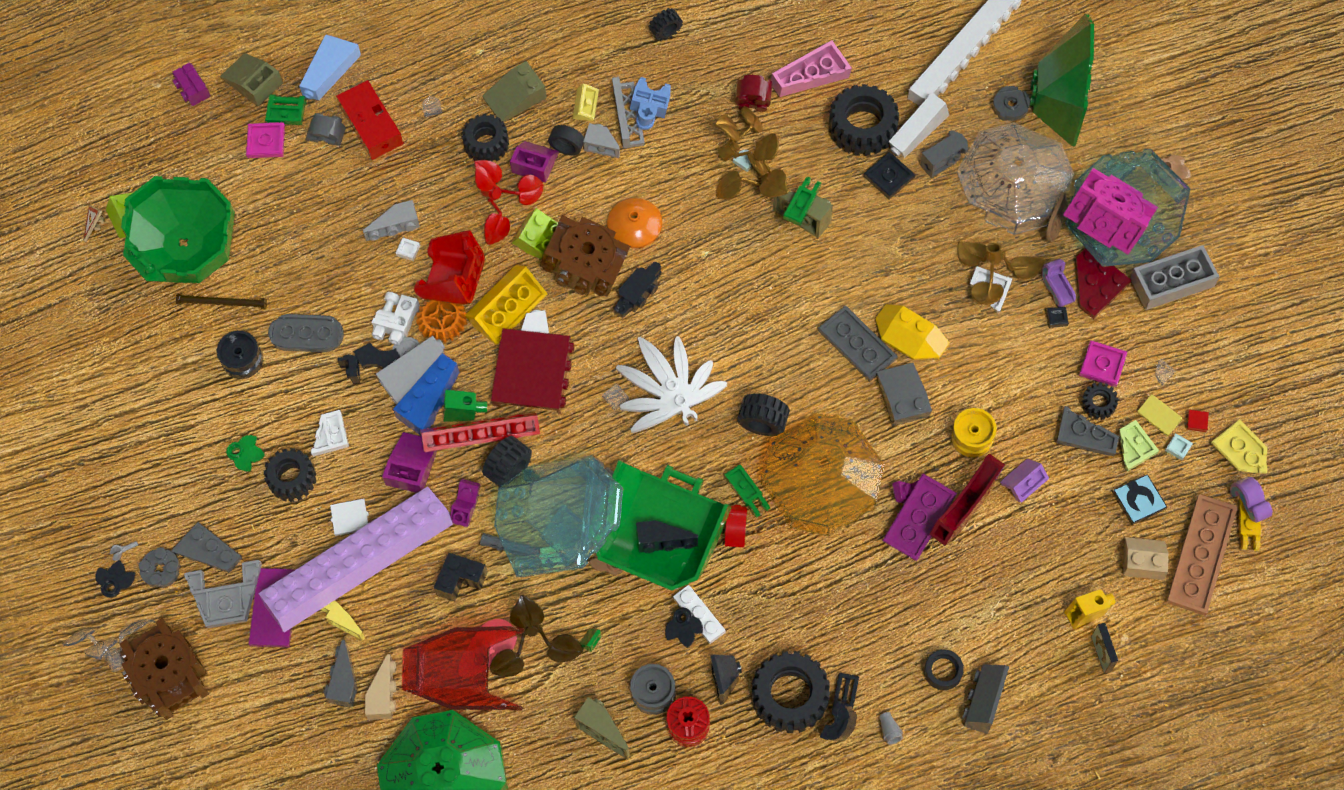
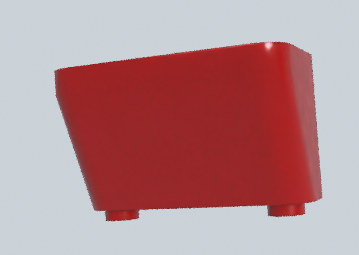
[414,230,485,305]

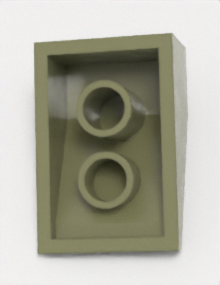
[482,61,547,122]
[773,192,833,239]
[574,697,630,760]

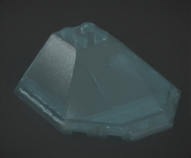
[1065,149,1191,267]
[494,455,623,578]

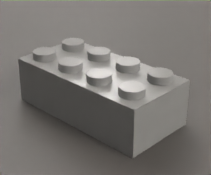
[1130,245,1219,310]

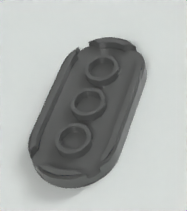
[268,314,344,352]

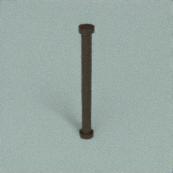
[176,293,267,309]

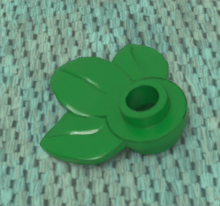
[226,435,265,472]

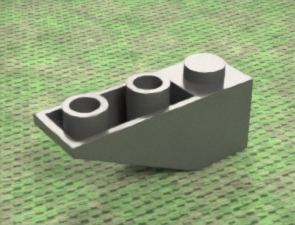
[324,640,358,708]

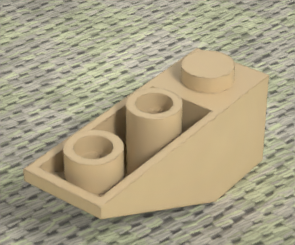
[365,654,396,720]

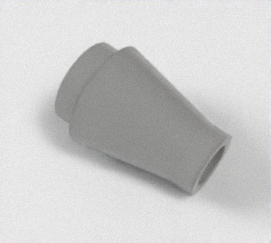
[879,712,903,745]

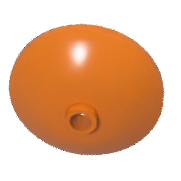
[607,198,662,248]

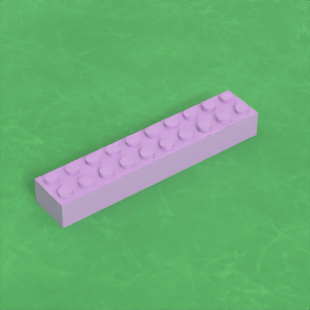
[259,487,453,632]

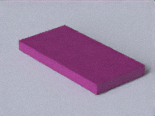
[883,473,957,562]
[249,568,296,648]

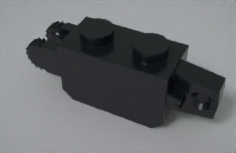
[614,262,662,318]

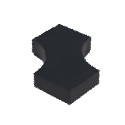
[353,343,400,369]

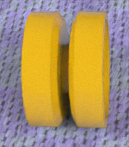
[951,408,997,458]

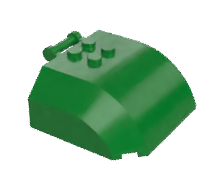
[588,460,732,591]

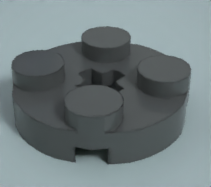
[993,86,1030,121]
[139,547,180,588]

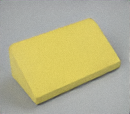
[573,83,599,121]
[1137,394,1182,436]

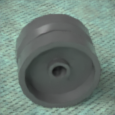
[630,664,676,715]

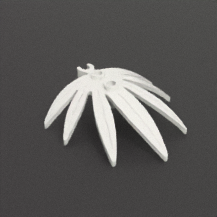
[616,336,727,433]

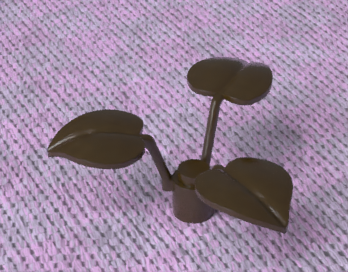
[490,595,584,677]

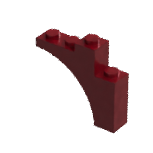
[929,454,1005,546]

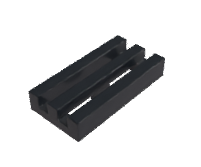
[832,673,859,712]

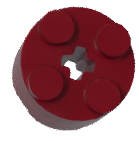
[735,75,773,112]

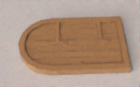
[1047,192,1068,242]

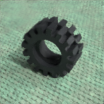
[649,8,683,41]
[1081,382,1119,420]

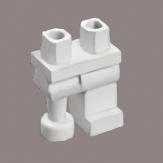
[372,292,420,345]

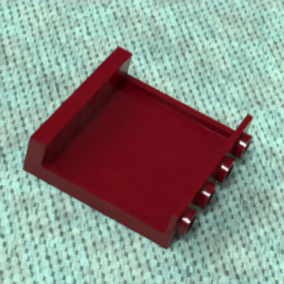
[491,328,574,414]

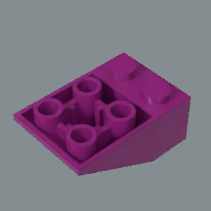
[382,432,437,493]

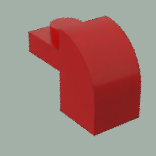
[725,505,747,548]

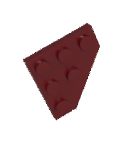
[1075,245,1132,320]

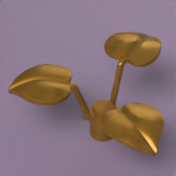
[714,106,768,177]
[717,133,788,200]
[958,240,1045,305]

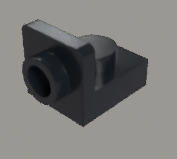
[337,354,361,385]

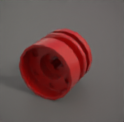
[666,696,710,747]

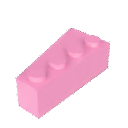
[771,40,852,97]

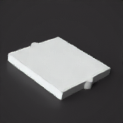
[330,499,369,536]

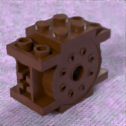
[540,215,631,297]
[119,618,209,720]

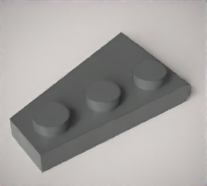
[1057,406,1119,457]
[171,522,242,573]

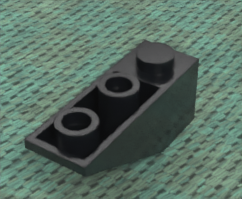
[636,520,698,553]

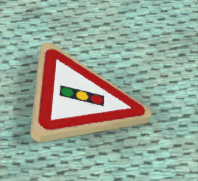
[83,205,104,242]

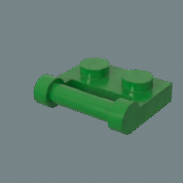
[265,94,307,125]

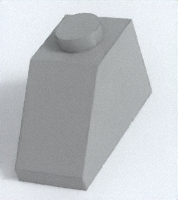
[583,123,620,158]

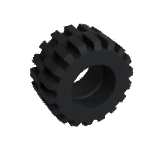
[462,114,509,162]
[737,393,790,436]
[482,436,532,489]
[264,448,316,502]

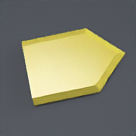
[1211,419,1267,474]

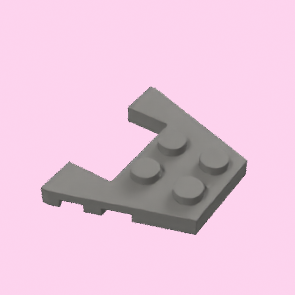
[184,560,262,628]

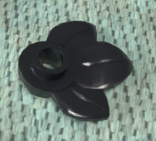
[95,560,135,598]
[665,607,703,648]

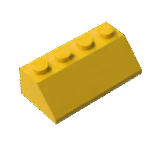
[465,265,548,345]

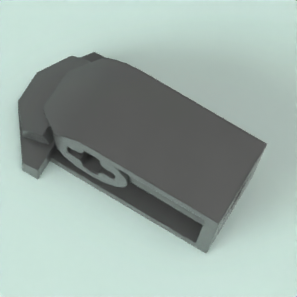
[920,130,968,178]

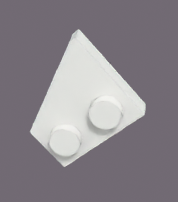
[970,266,1012,313]
[311,410,349,457]

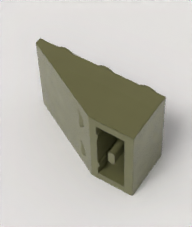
[220,53,283,106]

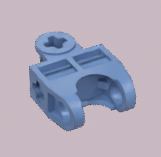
[630,77,671,130]

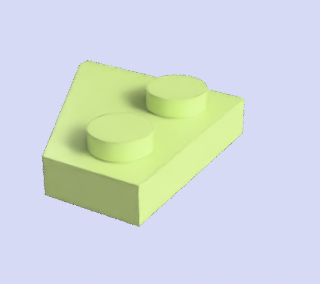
[1119,420,1159,472]

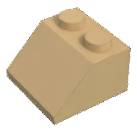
[1123,537,1168,580]

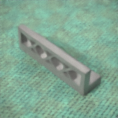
[612,77,645,149]

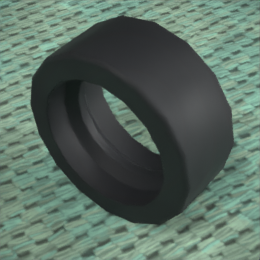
[548,125,584,156]
[924,649,964,691]

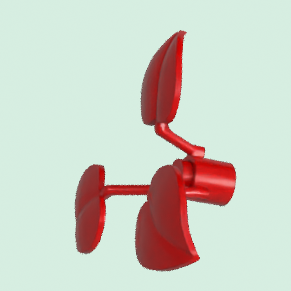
[474,160,544,245]

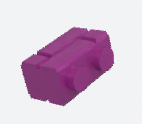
[172,62,210,106]

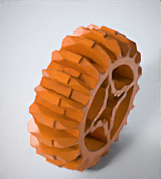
[416,300,467,344]

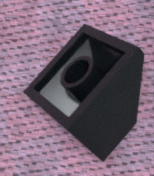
[710,654,742,705]

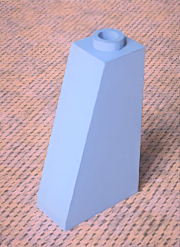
[300,35,361,100]

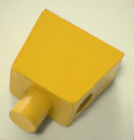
[1064,590,1116,629]

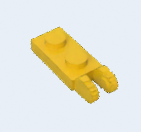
[1238,498,1261,551]

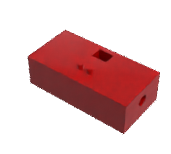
[336,80,404,160]

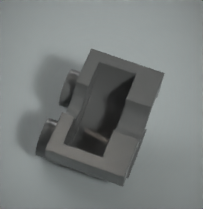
[306,113,346,146]

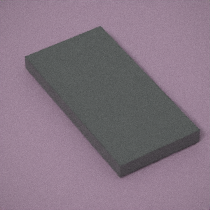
[818,305,898,382]

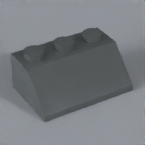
[962,664,1009,734]

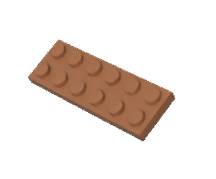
[1166,494,1237,616]

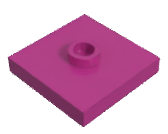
[246,122,285,158]
[1079,340,1127,387]

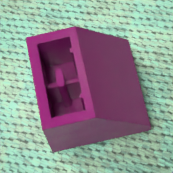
[510,141,559,183]

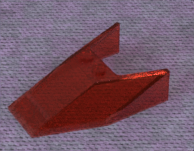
[402,626,525,711]

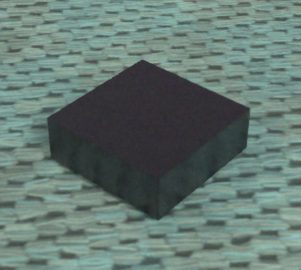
[1046,307,1069,328]

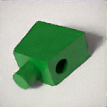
[443,390,487,422]

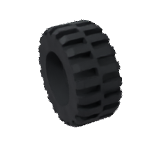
[829,84,899,156]
[752,651,830,733]

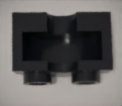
[820,701,857,741]

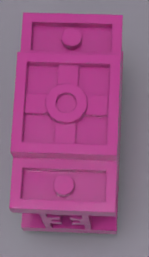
[1063,168,1158,255]

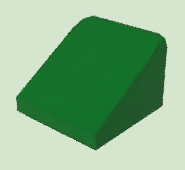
[580,629,602,652]

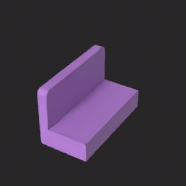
[1000,459,1049,503]

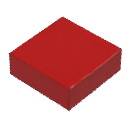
[1187,410,1209,432]

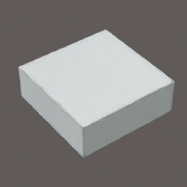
[396,238,420,261]

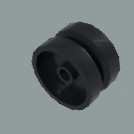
[216,330,263,379]

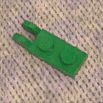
[783,176,822,226]
[724,464,770,518]

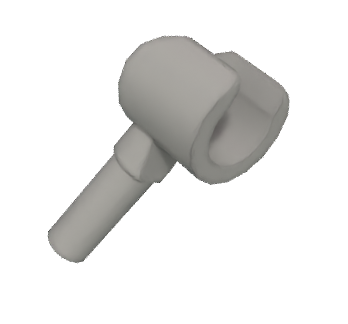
[110,541,138,561]

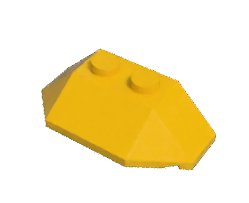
[875,304,950,360]

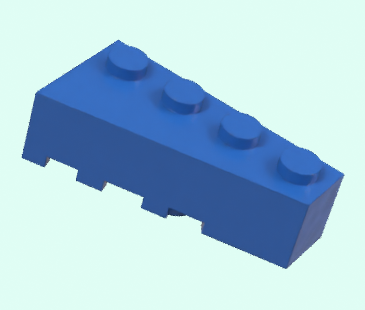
[393,353,460,436]

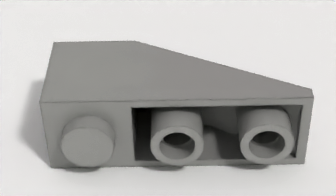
[363,200,420,241]

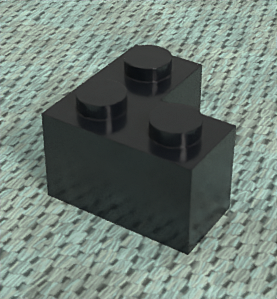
[434,552,488,602]

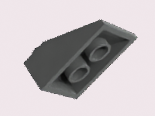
[876,363,932,426]

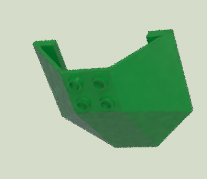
[1030,13,1094,147]

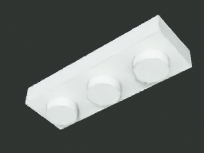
[673,585,726,644]

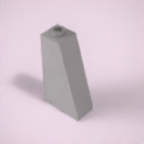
[376,336,445,405]

